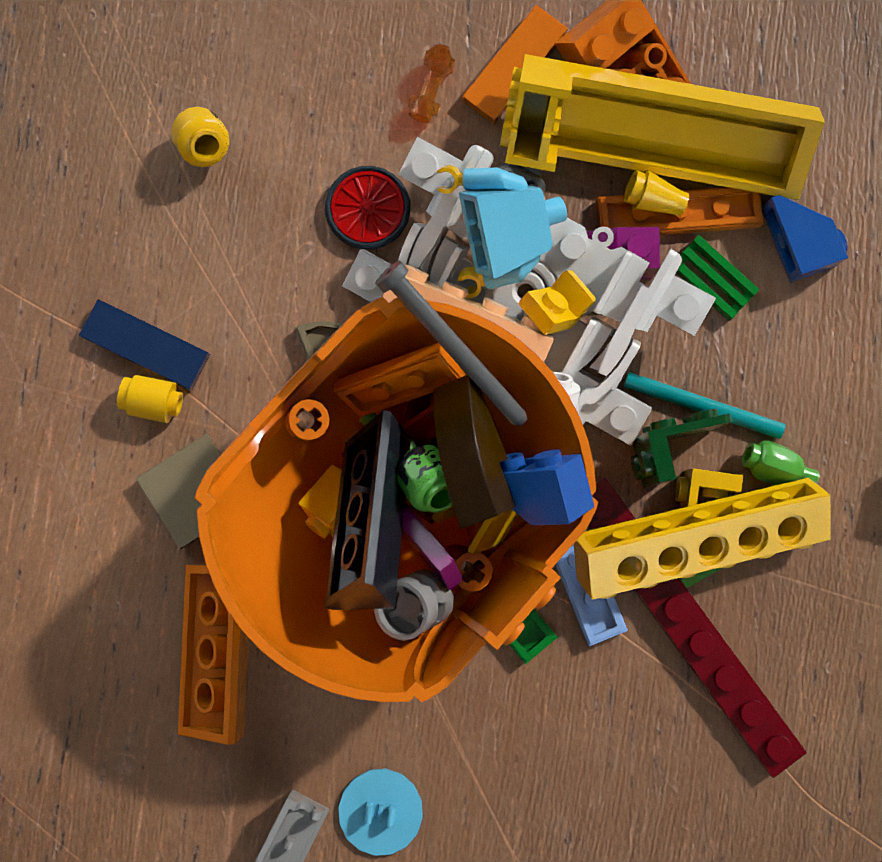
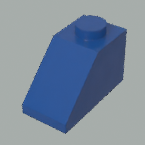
[762,195,848,283]

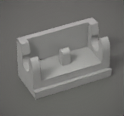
[255,789,330,862]

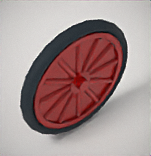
[325,166,410,250]

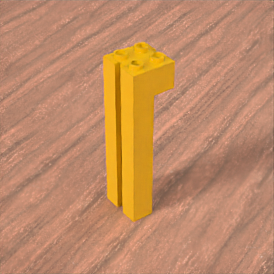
[499,54,825,200]

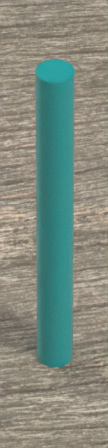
[623,371,786,439]

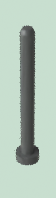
[375,261,527,426]

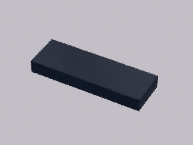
[79,299,211,391]

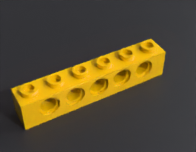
[573,478,831,600]

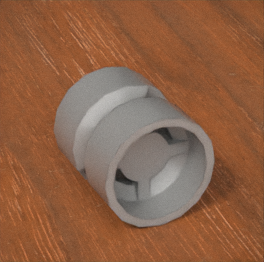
[374,569,454,641]

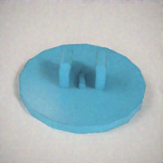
[338,768,423,856]

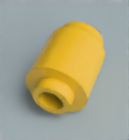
[117,375,183,423]

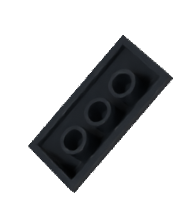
[324,410,411,610]

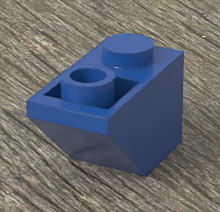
[499,450,594,525]

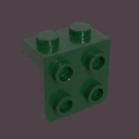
[631,409,732,488]

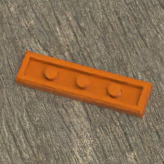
[596,187,764,235]

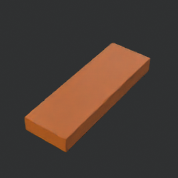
[462,5,568,125]
[334,343,467,417]

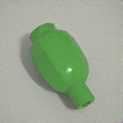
[742,440,819,485]

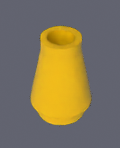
[624,170,689,217]

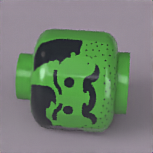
[396,445,452,512]

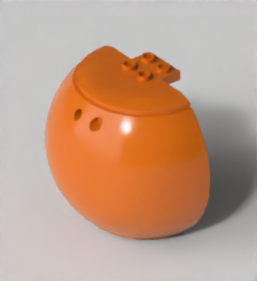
[195,297,598,702]

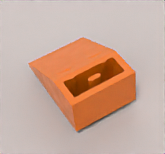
[554,0,691,84]

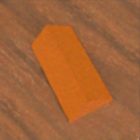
[178,565,248,745]

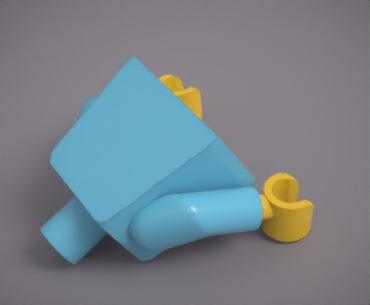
[436,165,567,298]

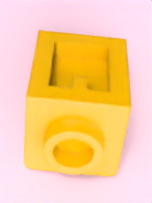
[518,270,596,335]
[675,468,743,508]

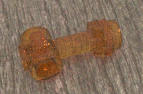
[408,44,455,124]

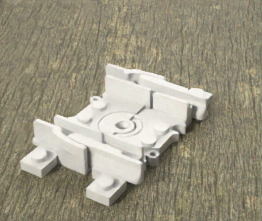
[342,137,716,445]

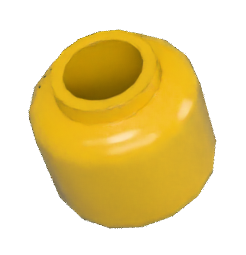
[171,107,230,168]

